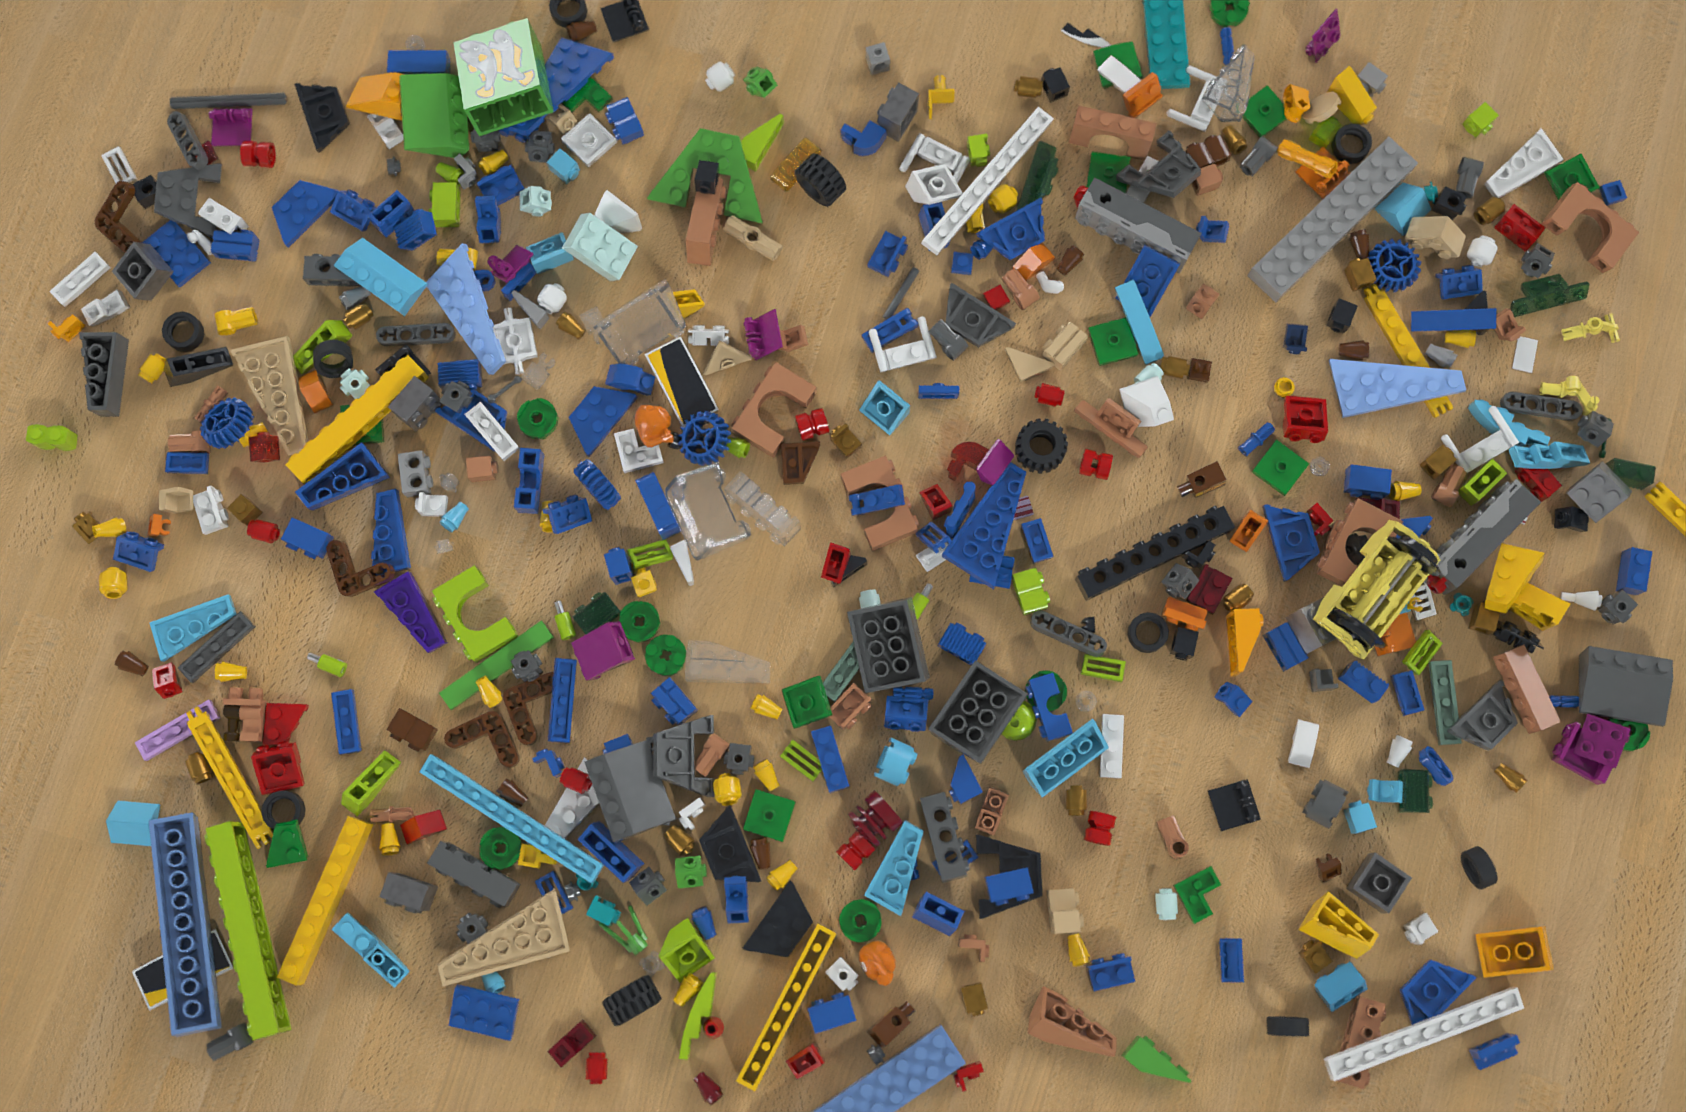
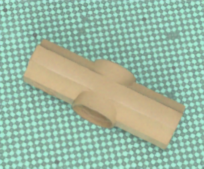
[723,215,783,261]

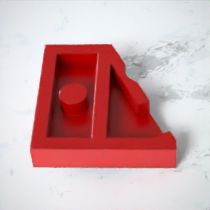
[263,703,309,745]

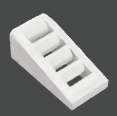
[670,540,694,586]
[1411,578,1437,621]

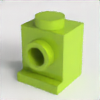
[967,134,990,167]

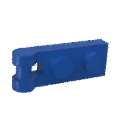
[861,308,919,353]
[944,482,976,538]
[848,484,905,516]

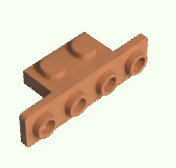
[1074,398,1148,458]

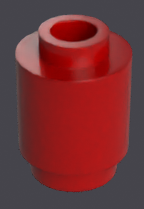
[1034,383,1065,407]
[247,519,280,544]
[560,767,592,794]
[585,1052,608,1084]

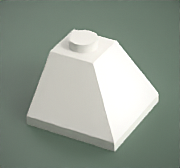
[905,164,963,205]
[594,190,642,233]
[1119,376,1174,427]

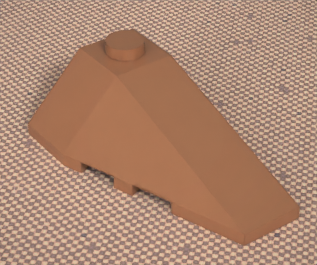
[1028,986,1117,1057]

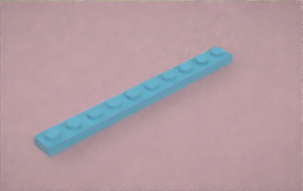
[420,754,604,883]

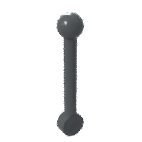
[487,376,522,403]

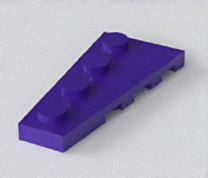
[374,571,448,653]

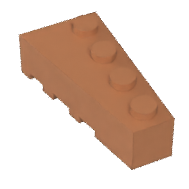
[686,178,727,266]

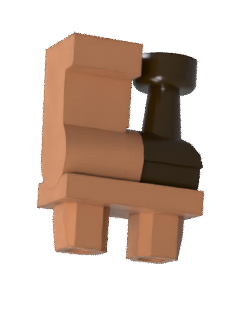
[223,687,267,742]

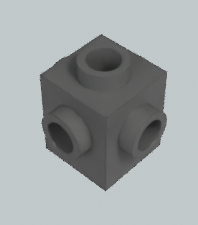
[471,128,501,152]
[525,130,555,163]
[1521,243,1555,279]
[439,380,473,413]
[1577,410,1614,448]
[1345,533,1369,565]
[1162,563,1199,600]
[1598,590,1638,625]
[511,650,543,682]
[724,743,755,775]
[629,867,667,906]
[456,913,489,944]

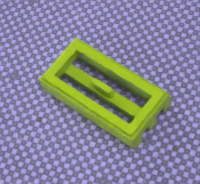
[627,539,673,570]
[1402,630,1443,676]
[1081,654,1126,682]
[780,739,822,782]

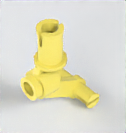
[1561,314,1620,343]
[1539,376,1600,416]

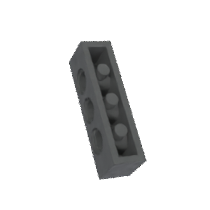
[303,254,361,286]
[920,792,970,883]

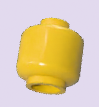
[988,184,1018,214]
[99,567,128,599]
[713,773,742,806]

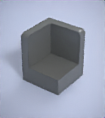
[1309,669,1338,692]

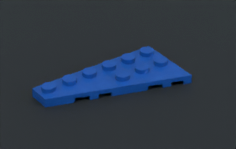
[509,37,614,136]
[942,462,1026,590]

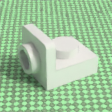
[415,492,448,517]
[679,797,705,830]
[1403,913,1438,945]

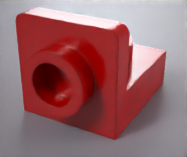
[1306,502,1334,536]
[152,662,183,699]
[953,1061,984,1092]

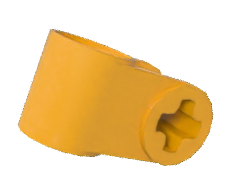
[1283,84,1310,123]

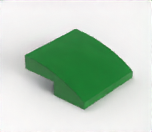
[1093,41,1143,89]

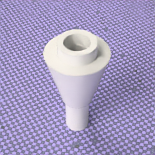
[1560,591,1602,611]

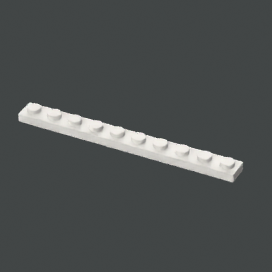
[921,107,1054,255]
[1324,987,1524,1081]

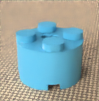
[874,738,918,786]

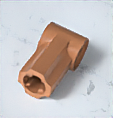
[1002,268,1040,310]
[168,431,211,454]
[1431,464,1467,508]
[694,733,730,777]
[1156,815,1189,859]

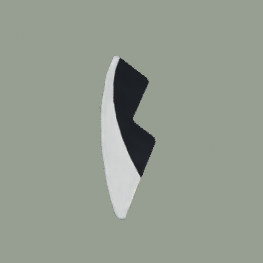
[1061,23,1110,48]

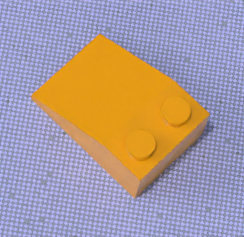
[346,72,405,121]
[1226,608,1264,677]
[1475,926,1554,978]

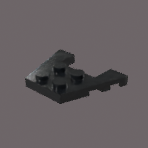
[976,835,1043,919]

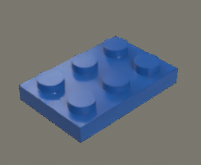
[142,220,211,288]
[1115,245,1180,317]
[448,984,520,1041]

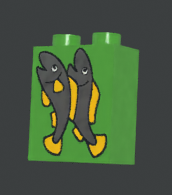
[453,18,554,136]

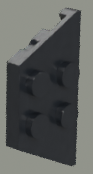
[294,83,350,153]
[699,805,762,882]
[742,881,813,957]

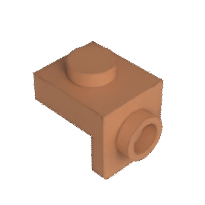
[1186,283,1220,319]
[1495,308,1526,342]
[780,325,808,352]
[958,934,989,962]

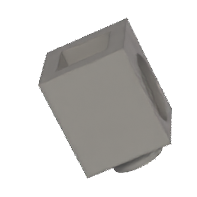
[866,42,890,75]
[1357,62,1388,98]

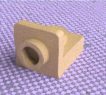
[545,104,578,135]

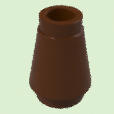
[567,21,597,42]
[1349,230,1370,260]
[1057,245,1084,276]
[1339,340,1369,360]
[115,651,149,677]
[496,778,529,807]
[749,837,770,869]

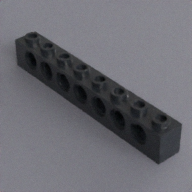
[1075,506,1235,601]

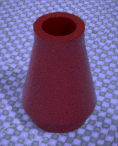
[693,1071,724,1106]

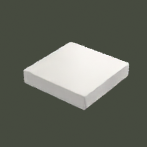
[561,113,617,168]

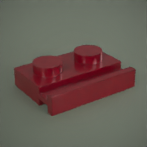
[1186,564,1233,615]

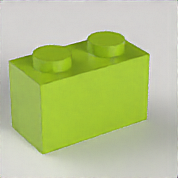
[429,182,461,227]
[1458,459,1507,506]

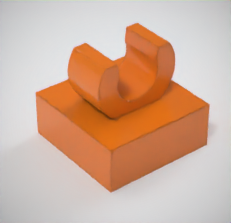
[147,514,171,538]

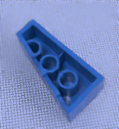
[295,442,391,511]

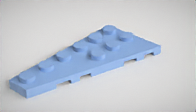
[426,243,506,375]
[1329,359,1466,418]

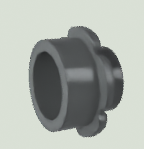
[387,156,401,176]
[564,881,581,901]
[867,1045,886,1065]

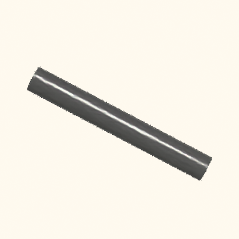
[882,267,919,320]

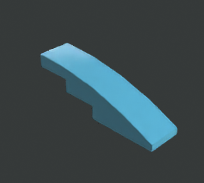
[1115,280,1164,365]
[1509,441,1590,469]

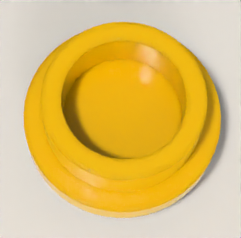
[1274,377,1295,398]

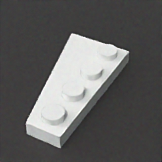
[545,757,599,839]

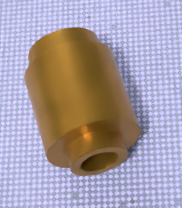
[1014,76,1043,98]
[1474,197,1505,225]
[343,302,375,330]
[1160,355,1190,379]
[1223,583,1254,612]
[185,752,213,785]
[1066,785,1087,816]
[664,824,695,856]

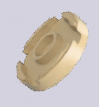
[1302,92,1341,124]

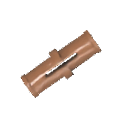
[194,385,228,423]

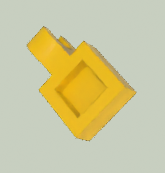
[518,844,557,869]

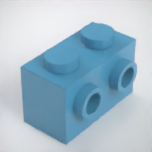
[1314,961,1368,1012]

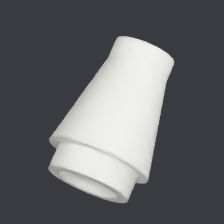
[1387,735,1413,768]

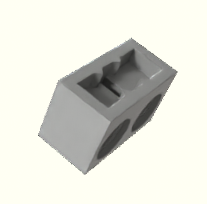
[398,450,433,498]

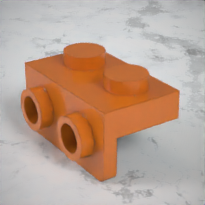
[1161,597,1207,632]

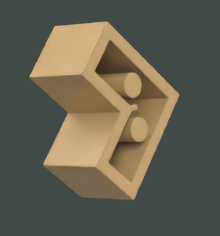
[1405,216,1466,259]
[1047,888,1084,934]

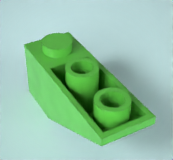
[1121,1035,1192,1083]

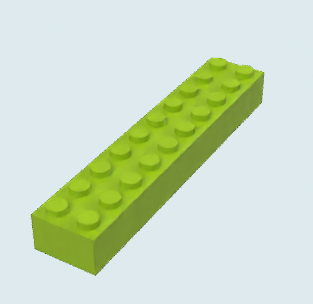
[205,821,292,1040]

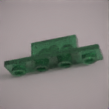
[1016,141,1058,211]
[1510,274,1590,317]

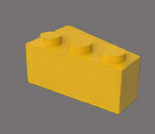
[1484,543,1545,613]
[1509,583,1570,631]
[1298,891,1379,959]

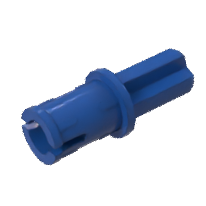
[1238,422,1275,457]

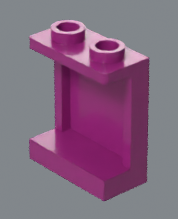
[571,621,635,681]
[1551,722,1613,785]

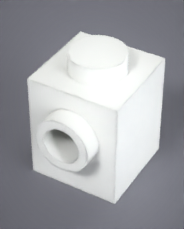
[825,957,859,991]

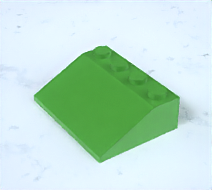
[399,73,469,158]

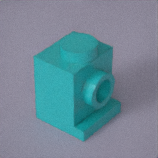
[586,895,622,926]

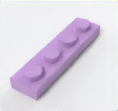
[135,700,221,761]

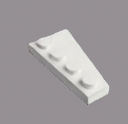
[1484,128,1564,198]

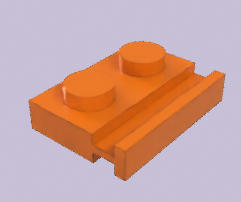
[1123,72,1163,118]

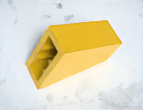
[1327,66,1377,125]

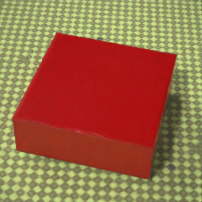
[983,284,1010,310]

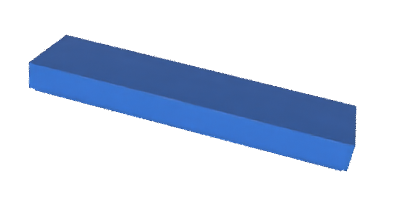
[1411,308,1496,332]
[548,658,577,743]

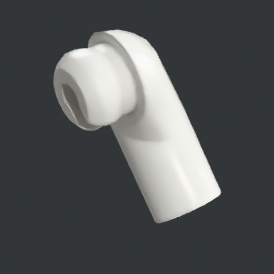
[187,230,212,255]
[1036,271,1064,294]

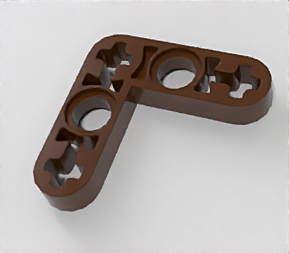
[95,181,142,253]
[326,540,395,597]
[503,672,554,746]
[444,711,520,768]

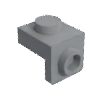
[454,154,479,190]

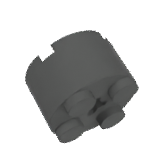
[1302,780,1348,829]

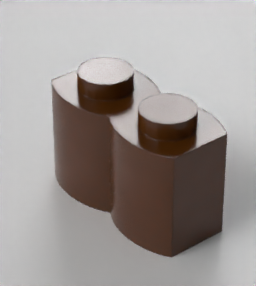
[1185,135,1232,168]
[387,708,438,752]

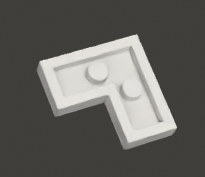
[614,428,664,473]

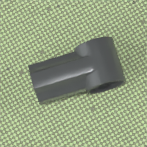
[1240,136,1278,177]
[1456,157,1484,198]
[928,319,969,361]
[206,1023,254,1061]

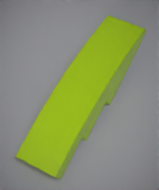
[679,972,716,1060]

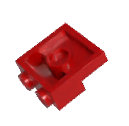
[1283,396,1328,443]
[251,740,305,795]

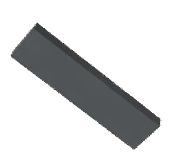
[178,611,256,683]

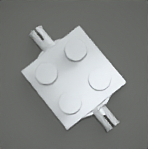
[493,308,538,375]

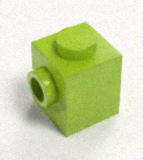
[1462,102,1499,138]

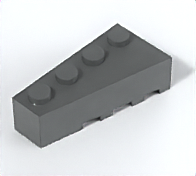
[79,332,129,417]
[427,841,521,908]

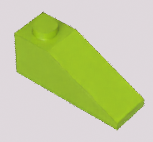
[741,114,784,172]
[293,320,353,374]
[341,750,401,817]

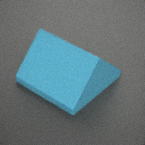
[1375,183,1431,236]
[526,232,574,275]
[859,380,910,435]
[106,801,161,846]

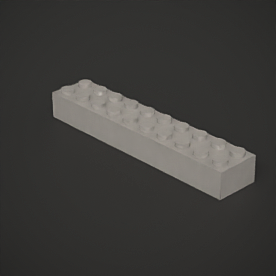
[1247,137,1418,303]

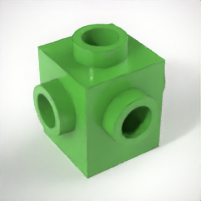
[743,67,778,98]
[675,855,707,889]

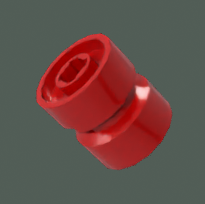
[240,141,276,168]
[795,408,830,441]
[1079,448,1113,480]
[1083,811,1117,846]
[836,830,876,871]

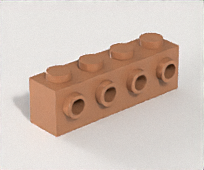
[1493,645,1561,734]
[1336,996,1387,1090]

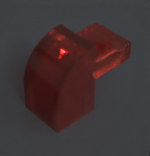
[947,442,989,481]

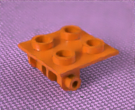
[1295,147,1350,199]
[1374,613,1416,656]

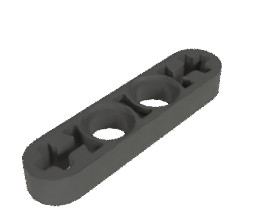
[167,111,208,170]
[376,323,456,347]
[1500,392,1582,421]
[1030,611,1107,657]

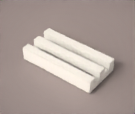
[101,146,138,183]

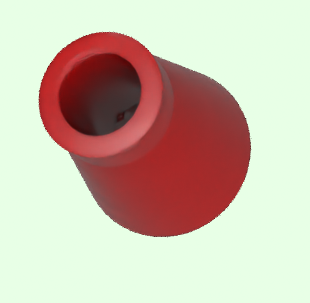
[703,1017,724,1039]

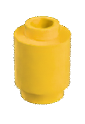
[138,353,166,384]

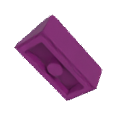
[976,439,1014,485]

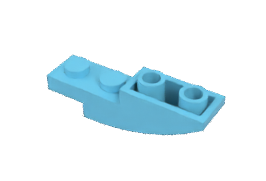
[1468,400,1550,447]
[332,912,410,988]

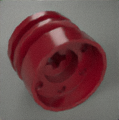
[848,790,903,847]

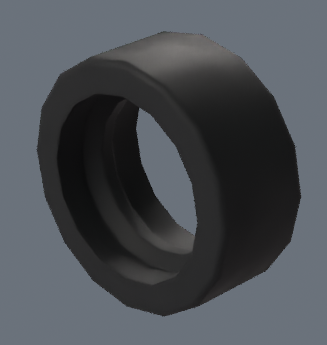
[549,0,588,28]
[1331,124,1372,164]
[162,311,205,352]
[313,340,353,378]
[1127,612,1169,653]
[261,790,306,829]
[1461,846,1498,889]
[1267,1016,1309,1037]

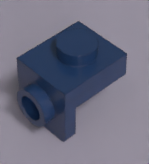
[1283,323,1308,354]

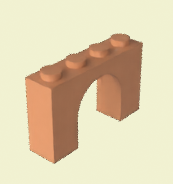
[1069,105,1157,161]
[1541,182,1639,273]
[731,362,817,458]
[840,455,920,552]
[1316,498,1403,587]

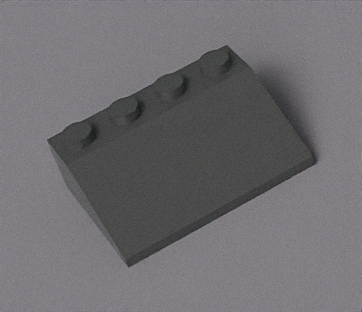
[847,597,930,693]
[1579,646,1673,727]
[928,660,1028,764]
[584,740,676,843]

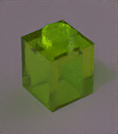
[1308,116,1342,149]

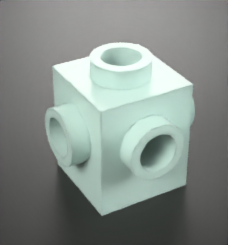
[519,186,552,217]
[339,368,371,399]

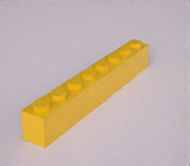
[285,355,428,485]
[277,816,373,986]
[736,923,837,1092]

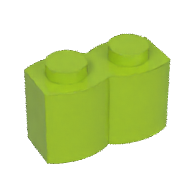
[26,424,78,451]
[1012,568,1050,616]

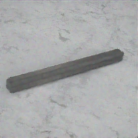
[170,93,287,109]

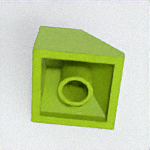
[659,918,715,983]

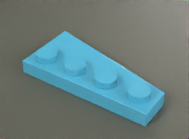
[149,594,237,662]
[864,820,924,916]

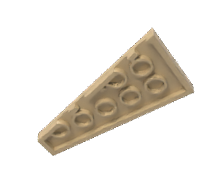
[230,336,308,457]
[437,889,570,986]

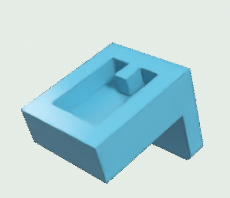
[1367,779,1403,803]

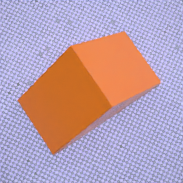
[1012,243,1056,281]
[298,370,333,413]
[1229,510,1268,552]

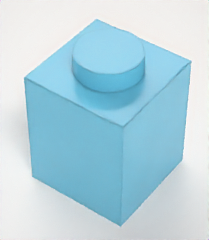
[547,148,580,184]
[1343,800,1377,834]

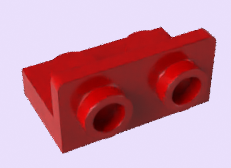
[1494,204,1546,251]
[1515,467,1562,502]

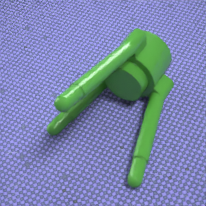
[599,905,648,956]

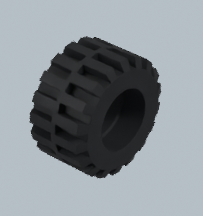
[795,153,847,207]
[1015,418,1068,474]
[602,975,662,1026]

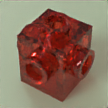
[248,432,280,463]

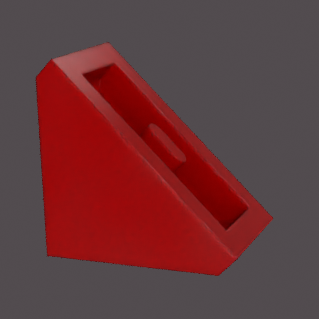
[919,484,952,520]
[821,542,851,584]
[400,809,447,845]
[786,1042,825,1079]

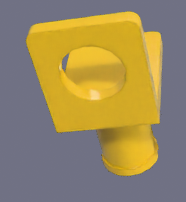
[928,75,955,119]
[631,563,657,597]

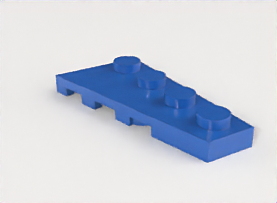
[371,489,411,576]

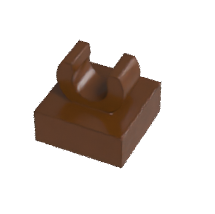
[1188,358,1212,383]
[1316,853,1342,882]

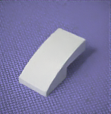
[1097,56,1141,94]
[367,114,403,149]
[81,290,130,326]
[1288,719,1319,768]

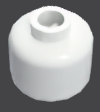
[705,62,735,92]
[1467,236,1498,267]
[537,283,567,314]

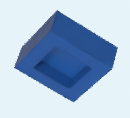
[1599,180,1627,206]
[951,252,974,275]

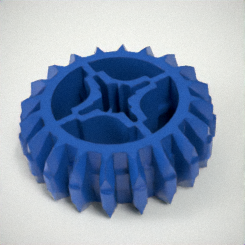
[1368,238,1422,293]
[200,397,254,449]
[678,411,731,466]
[574,459,621,510]

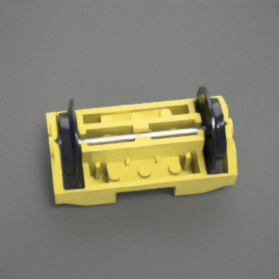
[1313,520,1441,659]

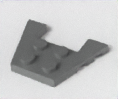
[1116,131,1201,198]
[154,164,222,239]
[653,715,714,797]

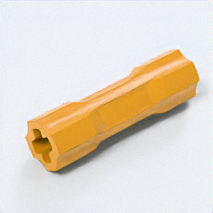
[1277,139,1338,179]

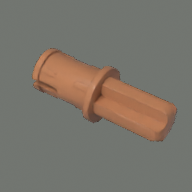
[370,806,413,823]

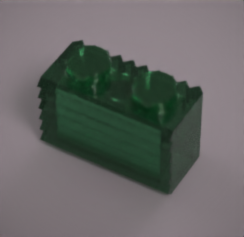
[1606,458,1656,490]
[572,592,621,634]
[1398,769,1433,814]

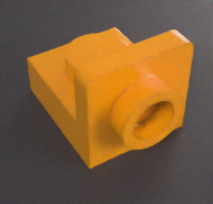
[47,314,86,342]

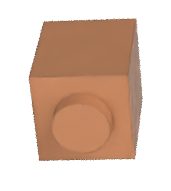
[1191,163,1223,196]
[466,456,499,483]

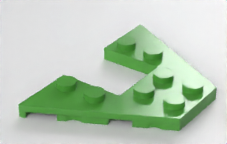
[647,128,763,224]

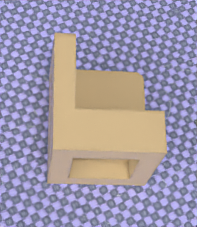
[159,487,193,514]

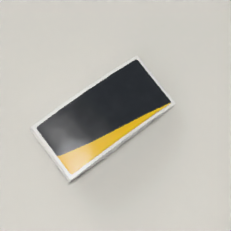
[645,336,719,427]
[132,929,233,1011]

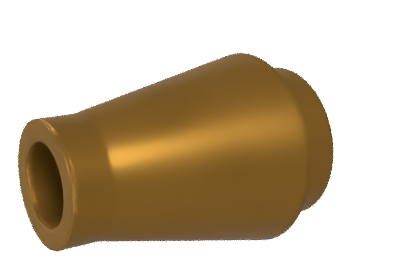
[1222,125,1248,155]
[555,312,586,340]
[1494,763,1528,793]

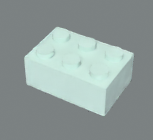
[562,213,638,281]

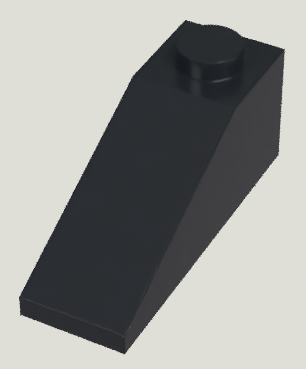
[163,347,233,387]

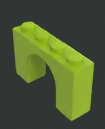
[432,565,519,663]

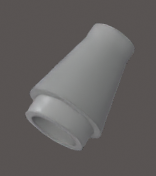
[339,286,371,310]
[1425,344,1458,369]

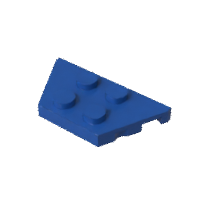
[271,180,338,248]
[976,198,1045,260]
[569,386,638,457]
[435,389,507,453]
[1262,504,1320,582]
[1399,960,1476,1025]

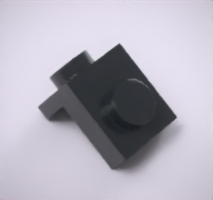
[1554,506,1589,532]
[1182,541,1216,569]

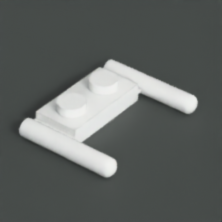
[1166,66,1228,132]
[899,133,970,183]
[869,316,937,372]
[1441,406,1519,473]

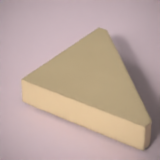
[703,340,752,375]
[1005,347,1055,382]

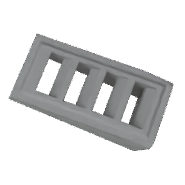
[512,290,549,329]

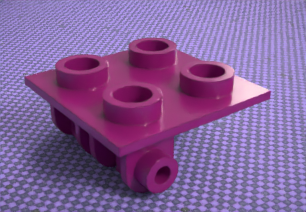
[1305,9,1341,63]
[209,108,253,146]
[487,245,534,283]
[743,309,783,360]
[1573,714,1631,769]

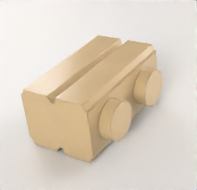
[1042,322,1088,370]

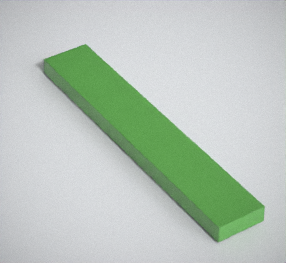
[439,620,554,710]

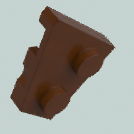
[781,441,820,485]

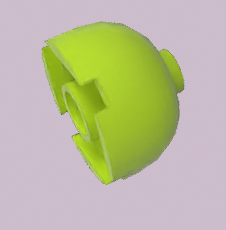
[1001,701,1037,741]

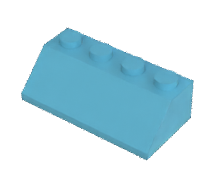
[334,238,428,316]
[1022,719,1109,798]

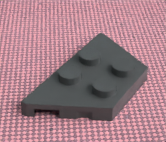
[945,283,1016,348]
[1447,680,1518,751]

